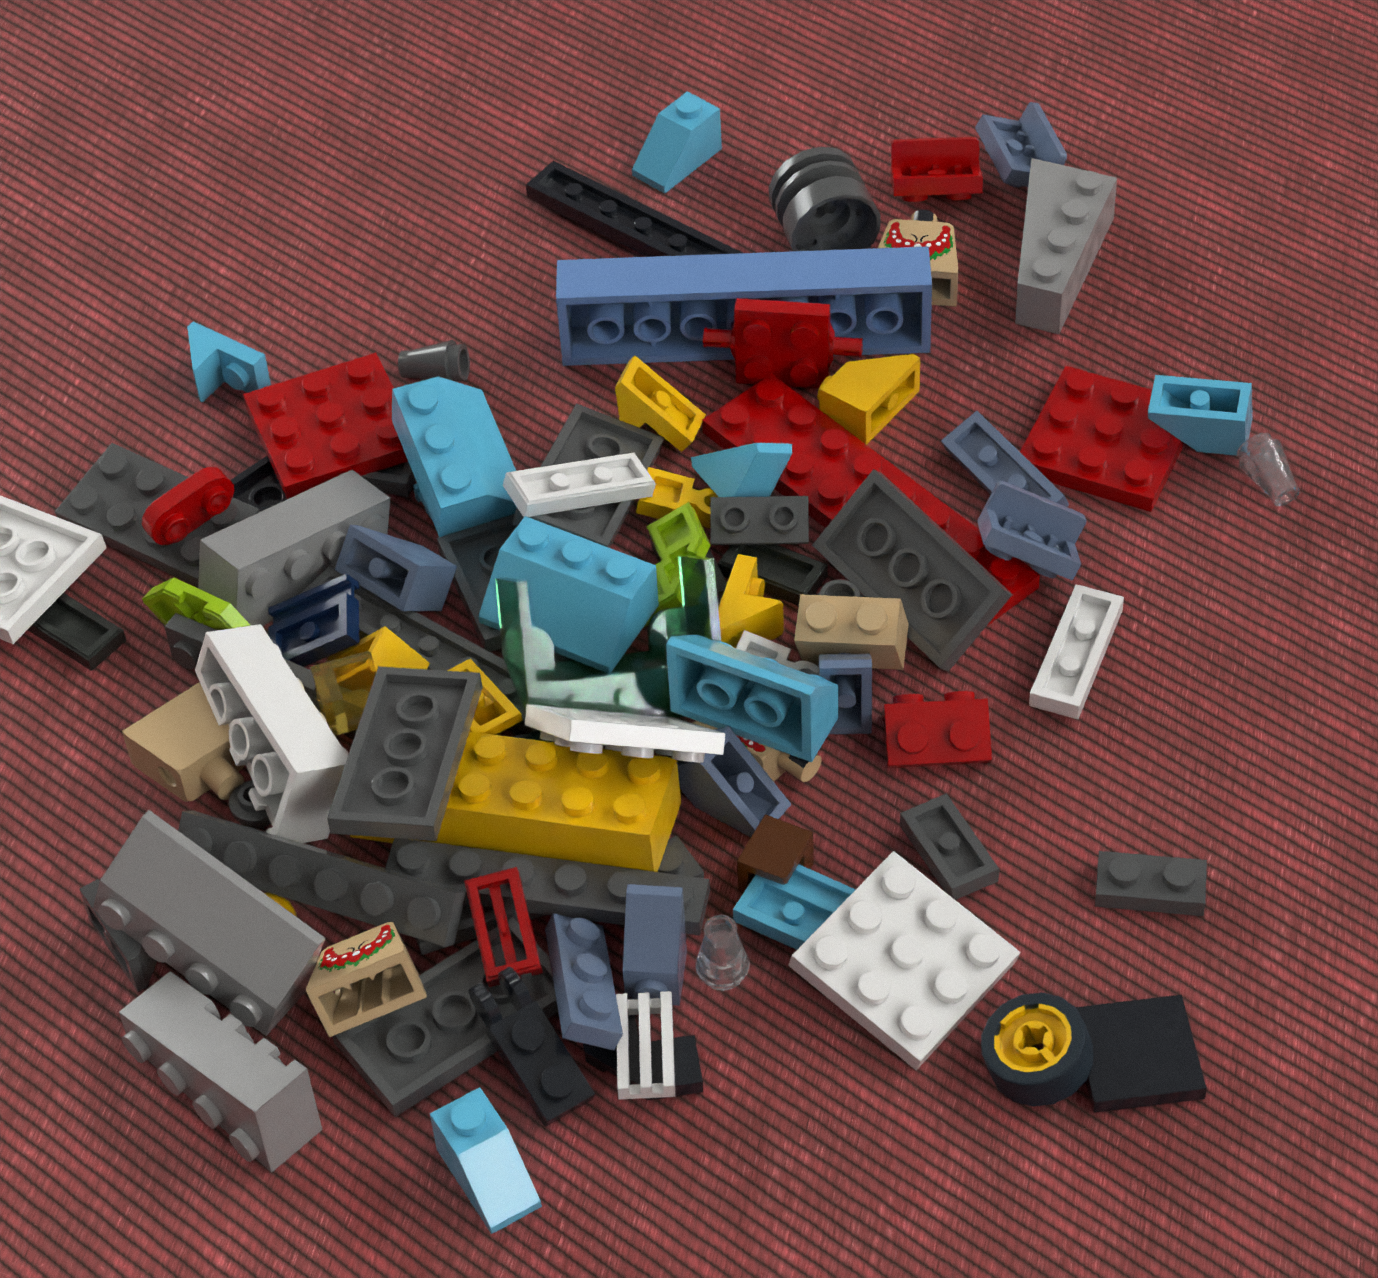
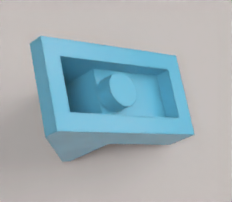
[187,322,271,402]

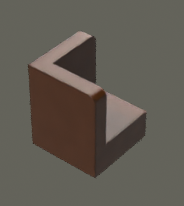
[737,814,814,893]

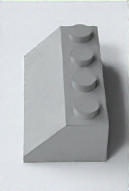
[93,810,325,1036]

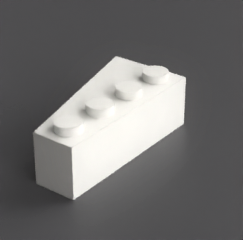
[195,624,349,843]

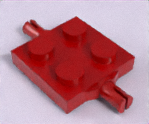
[703,298,863,389]

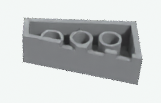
[1015,158,1117,334]
[198,470,390,627]
[119,971,322,1173]

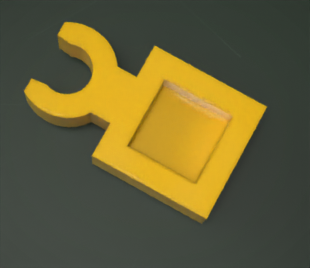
[636,467,718,528]

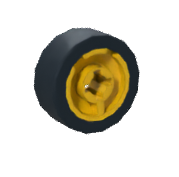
[981,992,1094,1106]

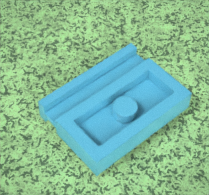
[733,864,856,950]

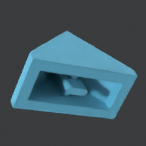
[691,443,792,497]

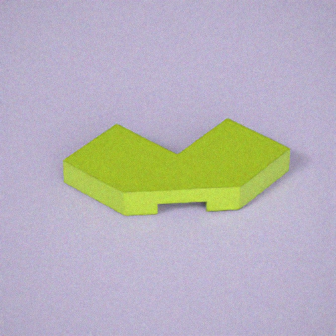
[643,502,711,628]
[142,577,251,630]

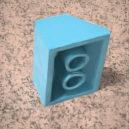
[392,376,517,537]
[478,516,659,674]
[666,635,838,762]

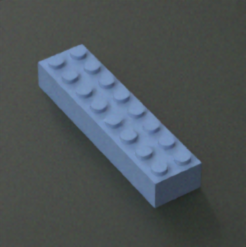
[556,246,932,366]

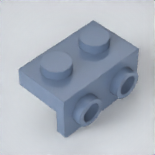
[975,102,1067,187]
[977,481,1087,581]

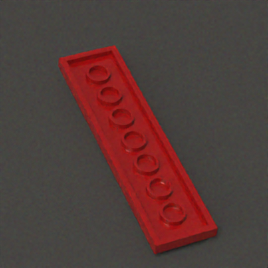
[702,374,1040,627]

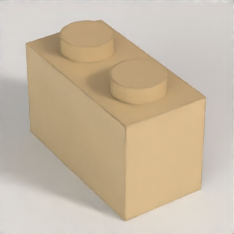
[794,594,909,670]

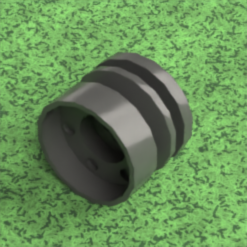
[769,146,881,251]

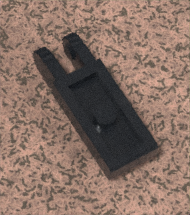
[469,966,595,1127]

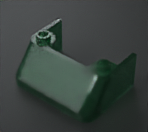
[495,555,722,718]

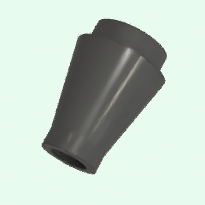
[398,340,470,382]

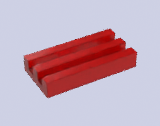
[464,867,543,987]

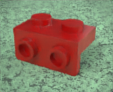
[891,137,983,202]
[882,691,992,768]

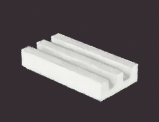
[616,991,675,1099]

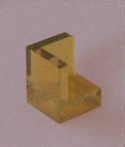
[310,651,376,736]

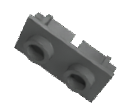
[710,496,809,545]

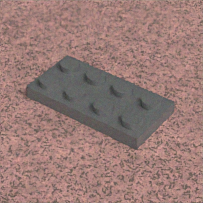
[512,403,664,548]
[55,443,260,587]
[812,469,1013,672]
[327,666,482,841]
[332,917,558,1117]

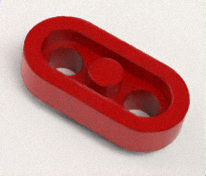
[142,467,234,545]

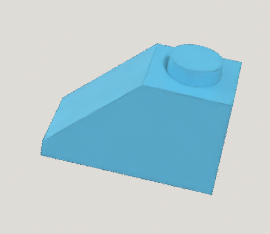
[632,91,722,194]
[1148,375,1252,456]
[430,1087,542,1234]

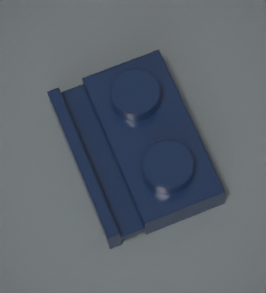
[268,573,359,667]

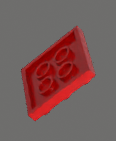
[243,353,408,499]
[1020,365,1185,512]

